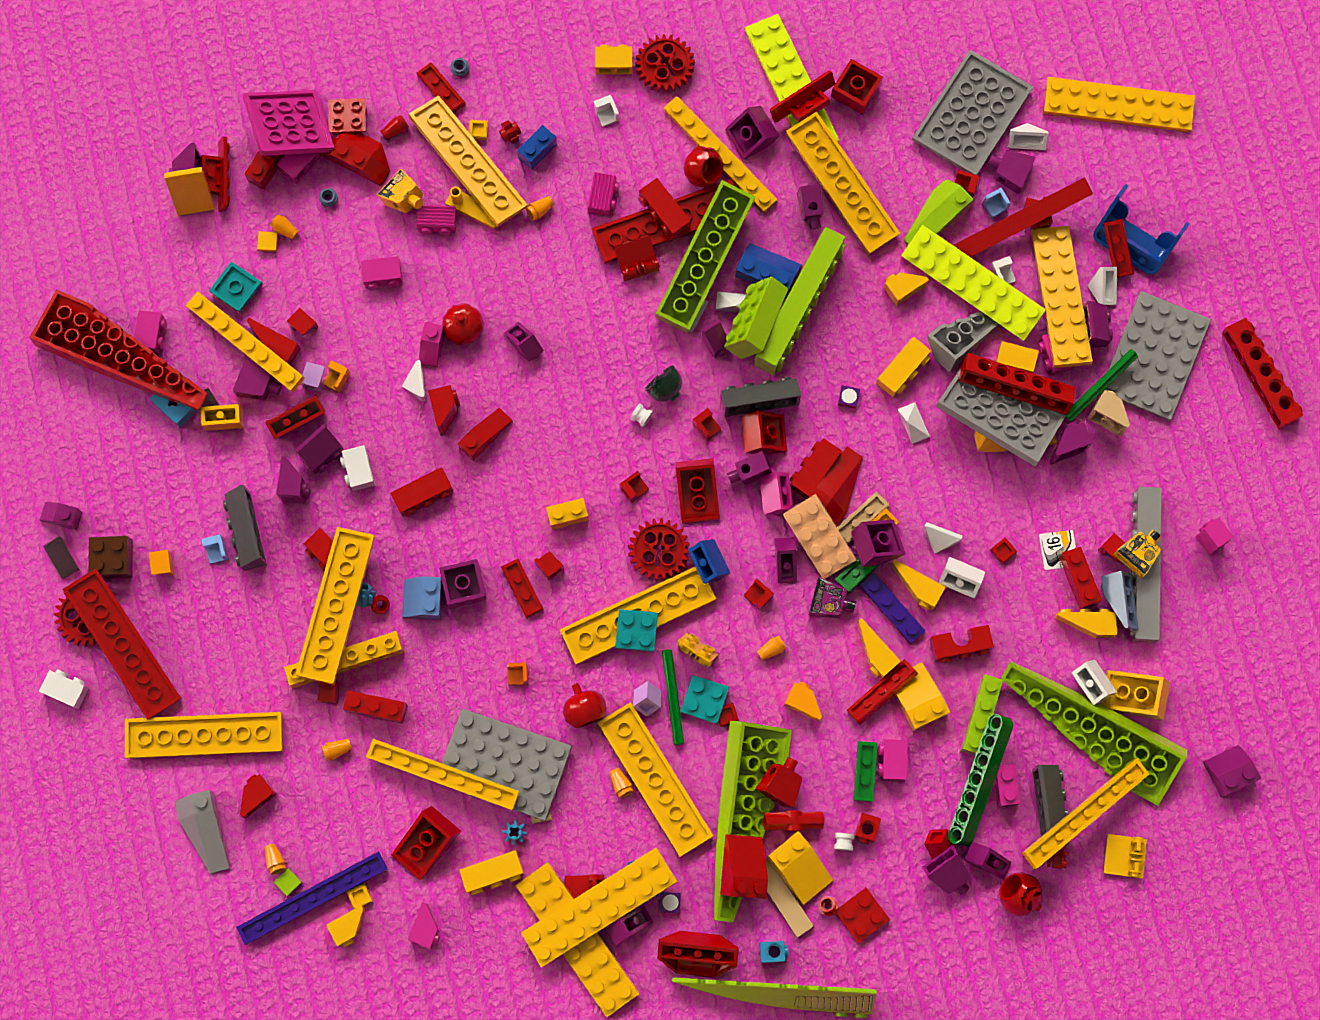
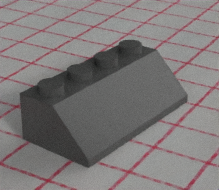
[721,377,801,417]
[223,484,267,571]
[1032,765,1069,845]

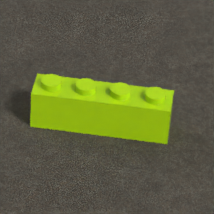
[960,674,1003,756]

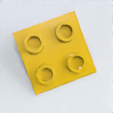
[677,633,718,667]
[1103,834,1147,879]

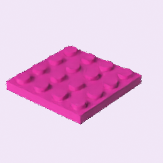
[243,90,334,156]

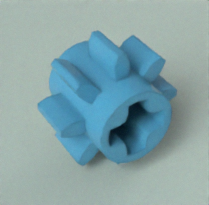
[357,583,376,607]
[502,820,527,845]

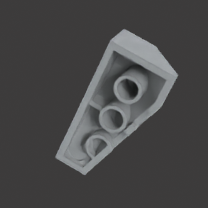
[927,311,1000,372]
[175,790,230,874]

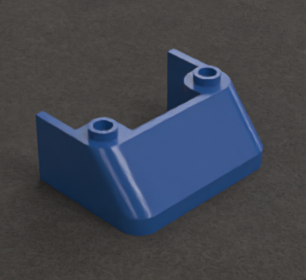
[1093,184,1189,275]

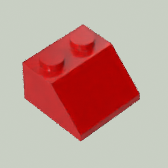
[428,385,460,436]
[741,410,787,454]

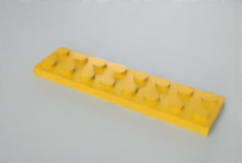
[1043,77,1195,133]
[409,96,527,227]
[785,111,900,255]
[1031,226,1093,368]
[295,527,375,685]
[559,566,716,665]
[597,702,713,857]
[125,712,283,759]
[521,847,678,967]
[515,862,640,1017]

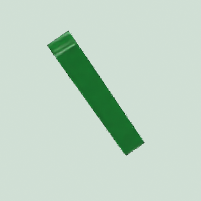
[948,714,1013,847]

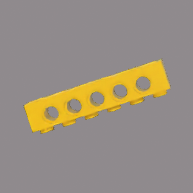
[284,631,404,689]

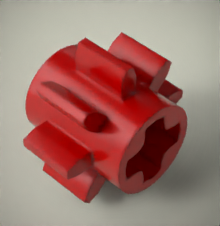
[499,120,522,144]

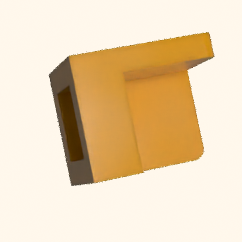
[323,360,350,393]
[149,550,174,576]

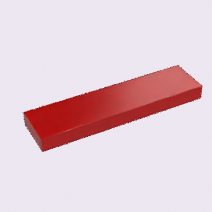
[846,659,918,725]

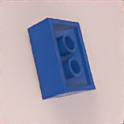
[735,243,802,298]

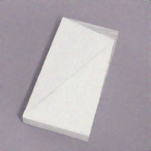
[1008,123,1048,150]
[1087,267,1117,305]
[716,292,746,313]
[402,360,426,402]
[898,403,930,444]
[923,522,962,554]

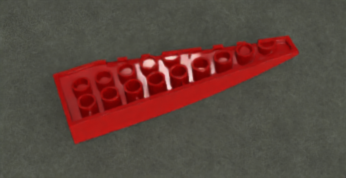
[29,289,208,410]

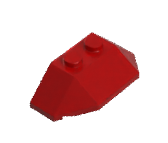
[319,132,390,186]
[657,931,739,977]

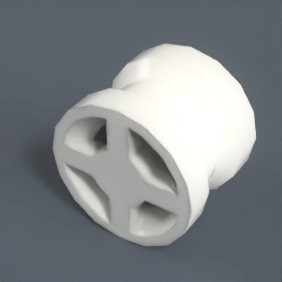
[630,404,653,427]
[834,833,855,851]

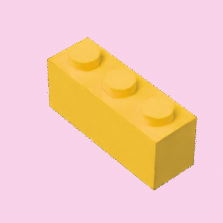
[876,337,931,397]
[459,850,524,896]

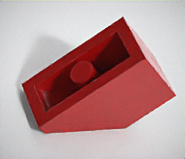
[240,774,277,819]

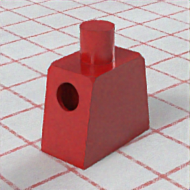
[756,757,802,808]

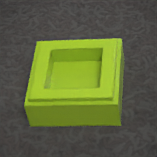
[274,868,302,896]

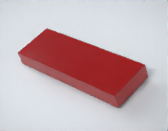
[417,62,465,113]
[1103,219,1134,278]
[501,558,544,619]

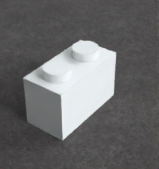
[340,445,375,491]
[939,557,985,598]
[1072,660,1117,705]
[39,669,89,709]

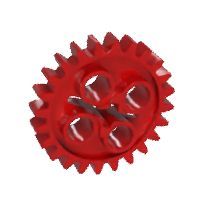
[635,34,695,93]
[628,518,690,581]
[54,593,95,647]

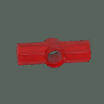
[763,810,824,831]

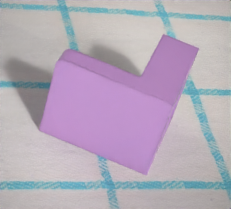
[301,362,325,393]
[633,681,661,717]

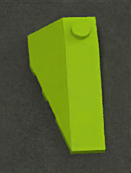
[904,179,974,245]

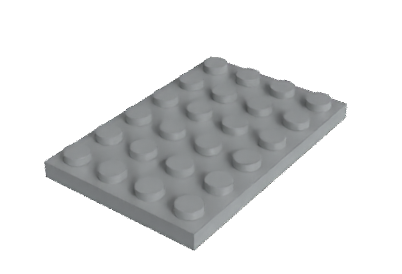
[912,50,1033,175]
[1101,291,1211,422]
[936,368,1066,466]
[437,709,572,821]

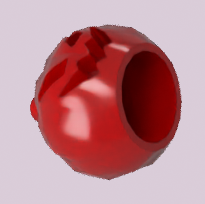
[684,146,723,187]
[442,303,484,345]
[563,683,607,728]
[1000,872,1042,916]

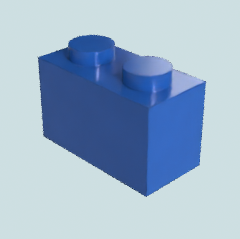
[517,125,557,170]
[688,539,730,584]

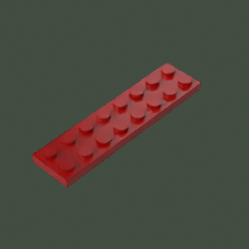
[592,179,734,264]
[62,569,181,720]

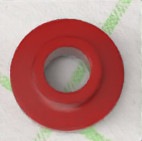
[370,595,390,614]
[818,896,838,916]

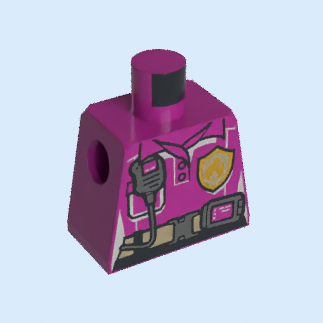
[797,183,824,230]
[808,577,856,618]

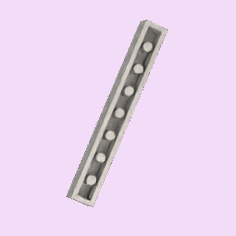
[1129,487,1162,643]

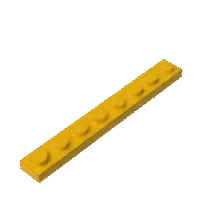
[663,96,778,214]
[186,291,305,392]
[366,739,520,811]
[1022,758,1149,869]

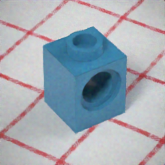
[759,941,789,963]

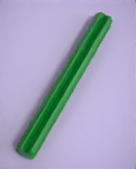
[1066,349,1138,421]
[662,649,684,745]

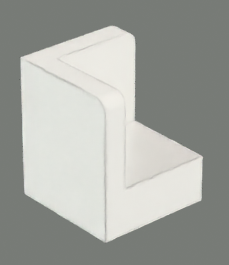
[594,95,620,127]
[990,256,1016,284]

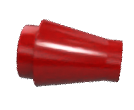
[381,115,409,140]

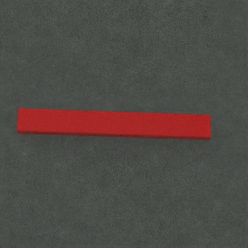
[953,177,1093,257]

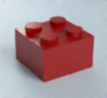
[831,59,883,115]

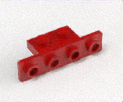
[770,70,835,123]
[200,136,230,212]

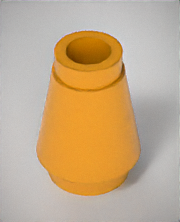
[526,196,554,221]
[270,214,299,240]
[757,635,787,661]
[321,739,352,761]
[609,768,634,799]
[264,843,286,875]

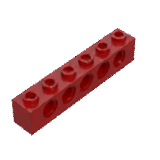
[1222,317,1303,430]
[959,353,1075,415]

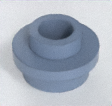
[450,58,469,76]
[319,188,338,207]

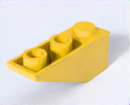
[1055,609,1117,638]

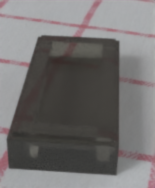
[43,536,80,579]

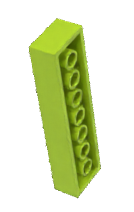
[655,180,755,334]
[754,227,846,376]

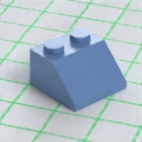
[402,577,443,619]

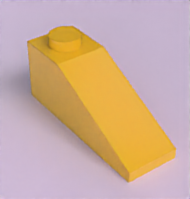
[891,559,946,610]
[857,618,901,679]

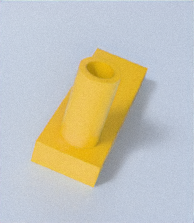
[445,186,497,230]

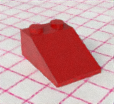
[675,458,720,523]
[391,806,461,880]
[720,834,768,899]

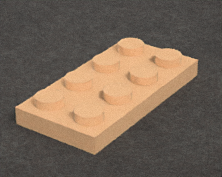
[783,494,857,579]

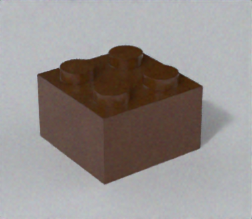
[88,536,133,579]

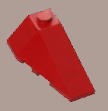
[809,446,863,526]

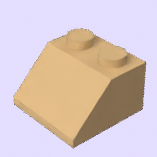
[1087,390,1130,437]

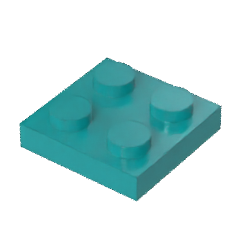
[209,261,262,313]
[615,609,658,652]
[680,675,730,725]

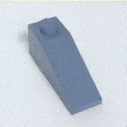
[1101,571,1139,631]

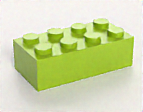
[724,276,789,359]

